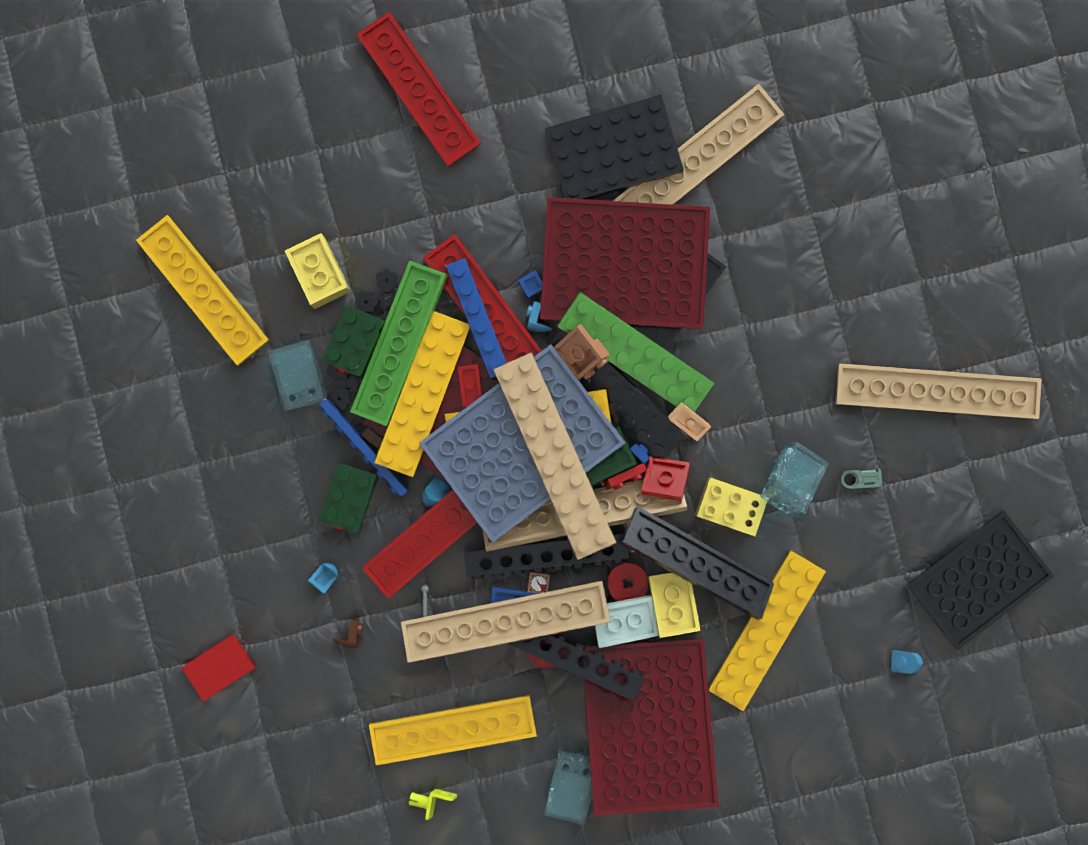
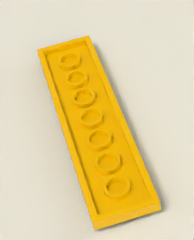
[136,215,270,366]
[374,311,470,477]
[708,550,826,711]
[369,695,537,765]

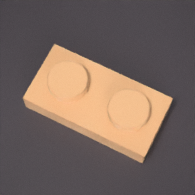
[668,402,711,441]

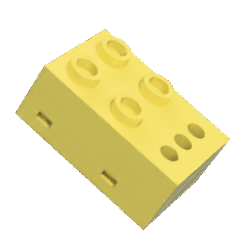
[285,233,351,309]
[695,477,768,536]
[648,572,701,638]

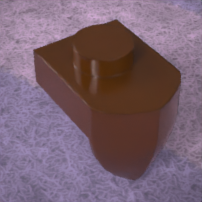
[333,618,363,648]

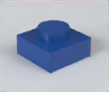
[518,270,542,298]
[630,444,650,464]

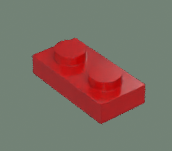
[458,364,482,407]
[604,463,647,491]

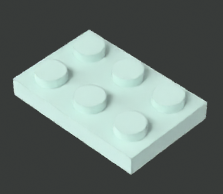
[594,595,659,648]

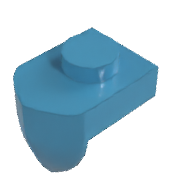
[526,301,552,332]
[422,475,452,507]
[308,563,338,594]
[891,650,923,674]

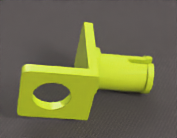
[409,789,457,820]

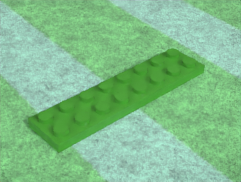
[350,261,448,427]
[557,292,714,412]

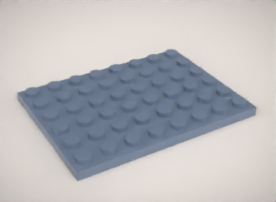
[419,345,625,542]

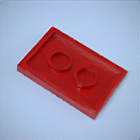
[182,634,256,702]

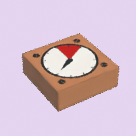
[527,572,550,593]

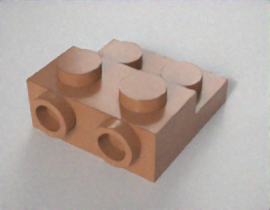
[553,324,610,380]

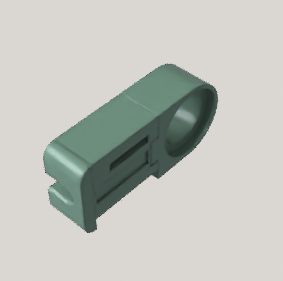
[839,469,882,489]

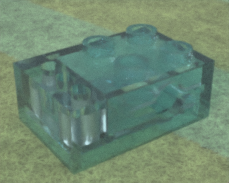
[268,340,328,411]
[760,441,829,518]
[544,750,592,825]

